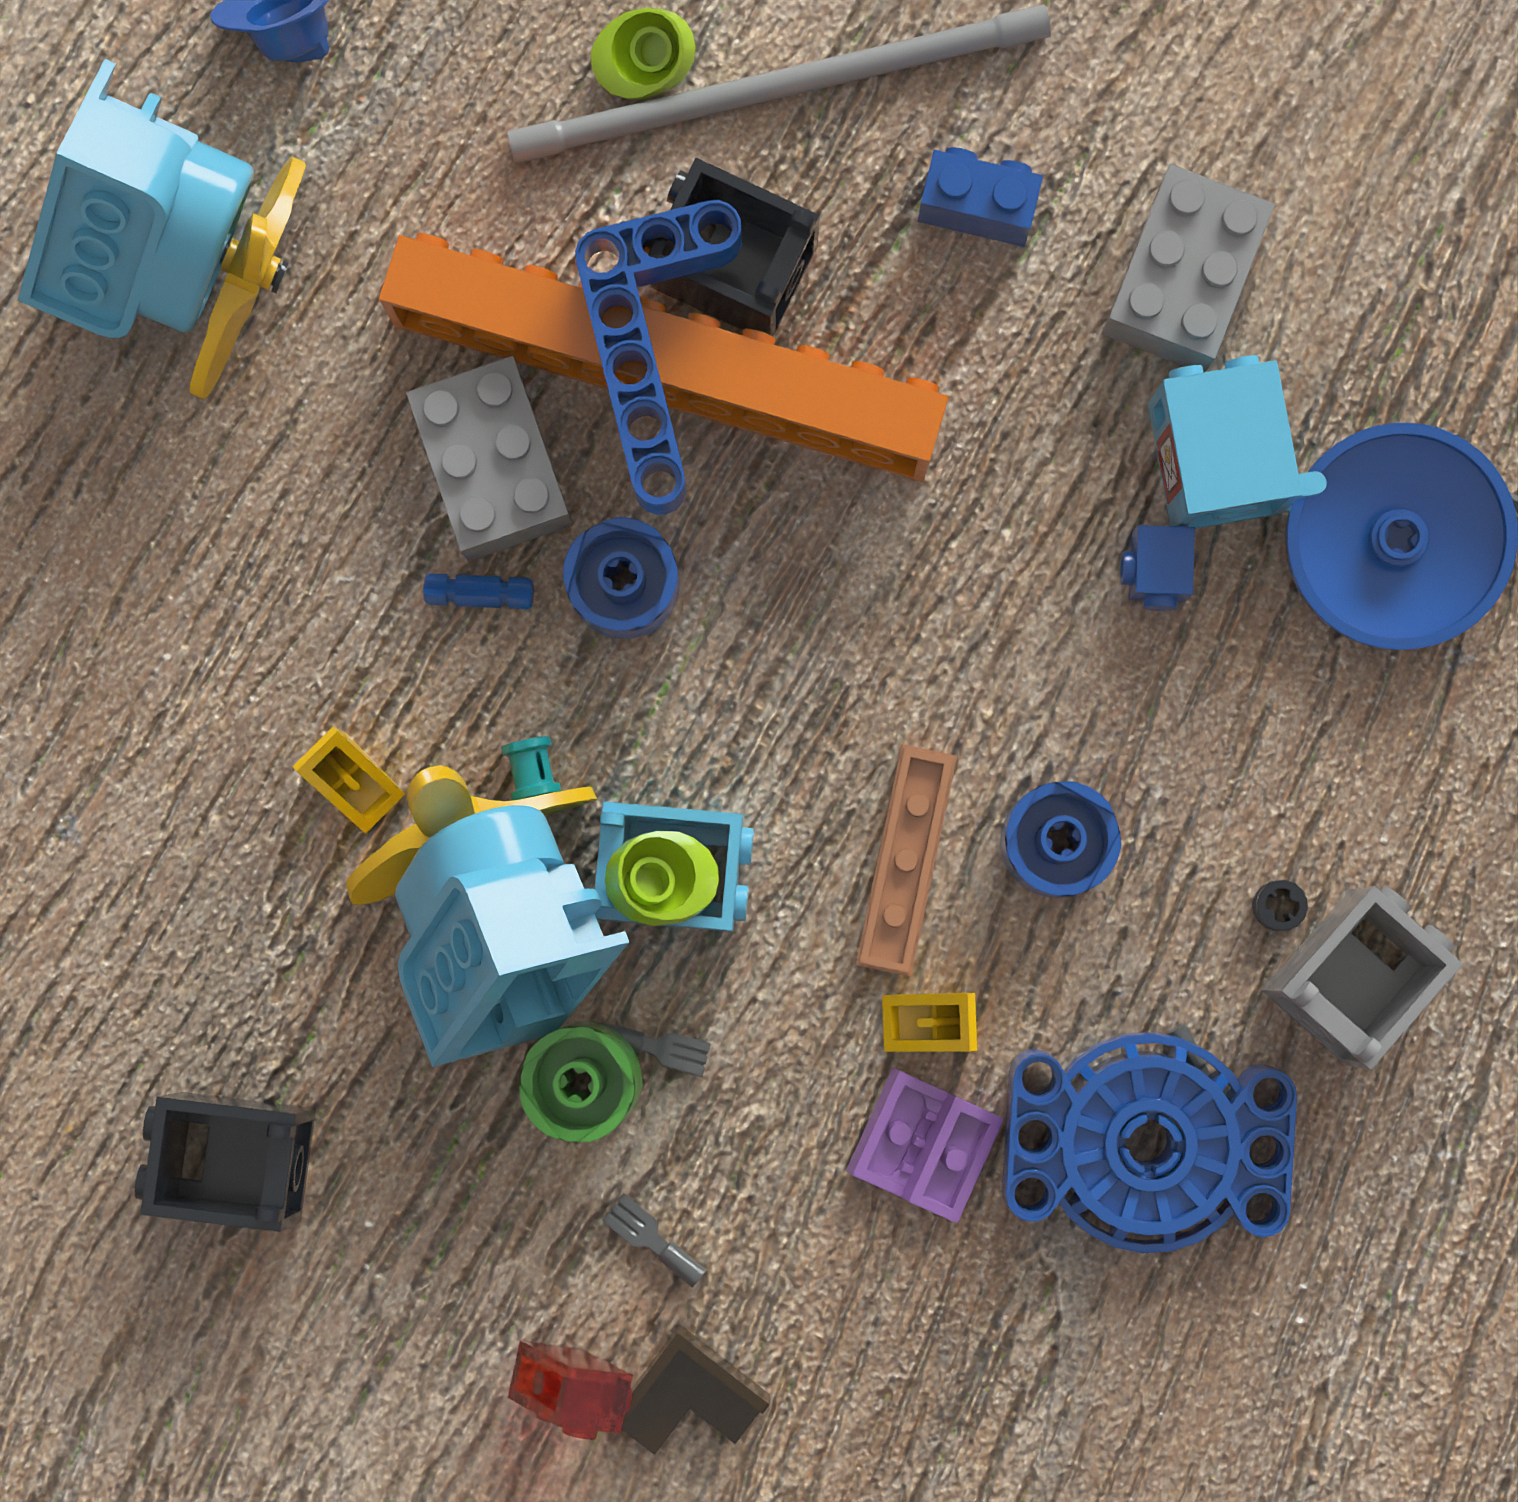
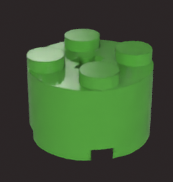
[519,1022,643,1142]

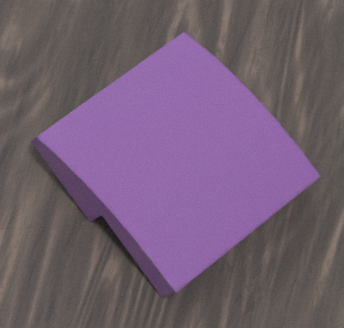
[846,1067,1004,1223]

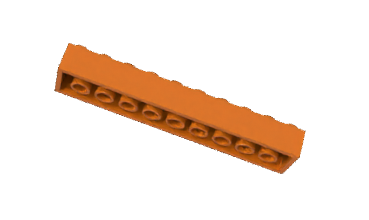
[379,233,949,482]

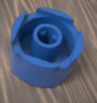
[563,517,680,639]
[1000,781,1121,898]

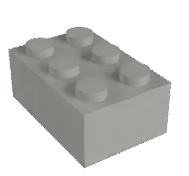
[1101,164,1275,372]
[406,355,573,562]

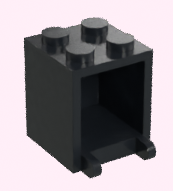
[644,158,820,337]
[135,1092,316,1232]

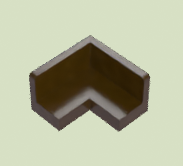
[607,1324,770,1455]

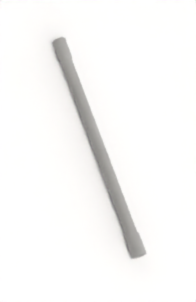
[507,4,1051,164]

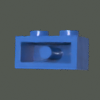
[917,147,1043,247]

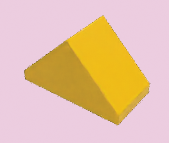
[292,726,405,834]
[882,992,977,1052]

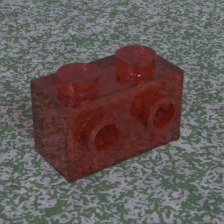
[507,1340,633,1440]

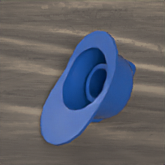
[211,0,329,63]

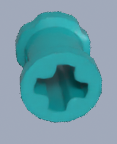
[501,736,562,801]

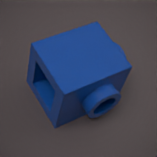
[1120,525,1195,611]

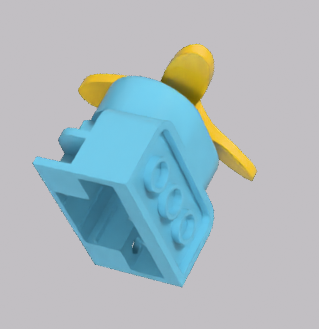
[17,59,306,400]
[345,765,629,1067]

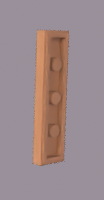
[855,744,957,977]

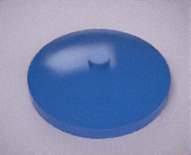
[1285,422,1518,650]

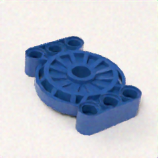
[1002,1032,1297,1253]

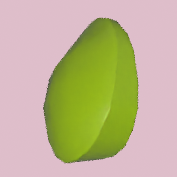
[590,7,696,100]
[604,831,719,926]

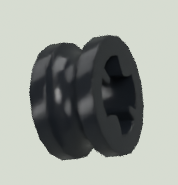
[1252,880,1308,931]

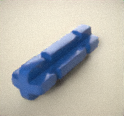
[423,573,534,609]

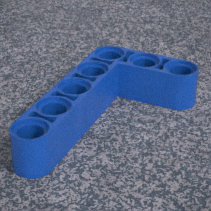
[575,200,742,515]

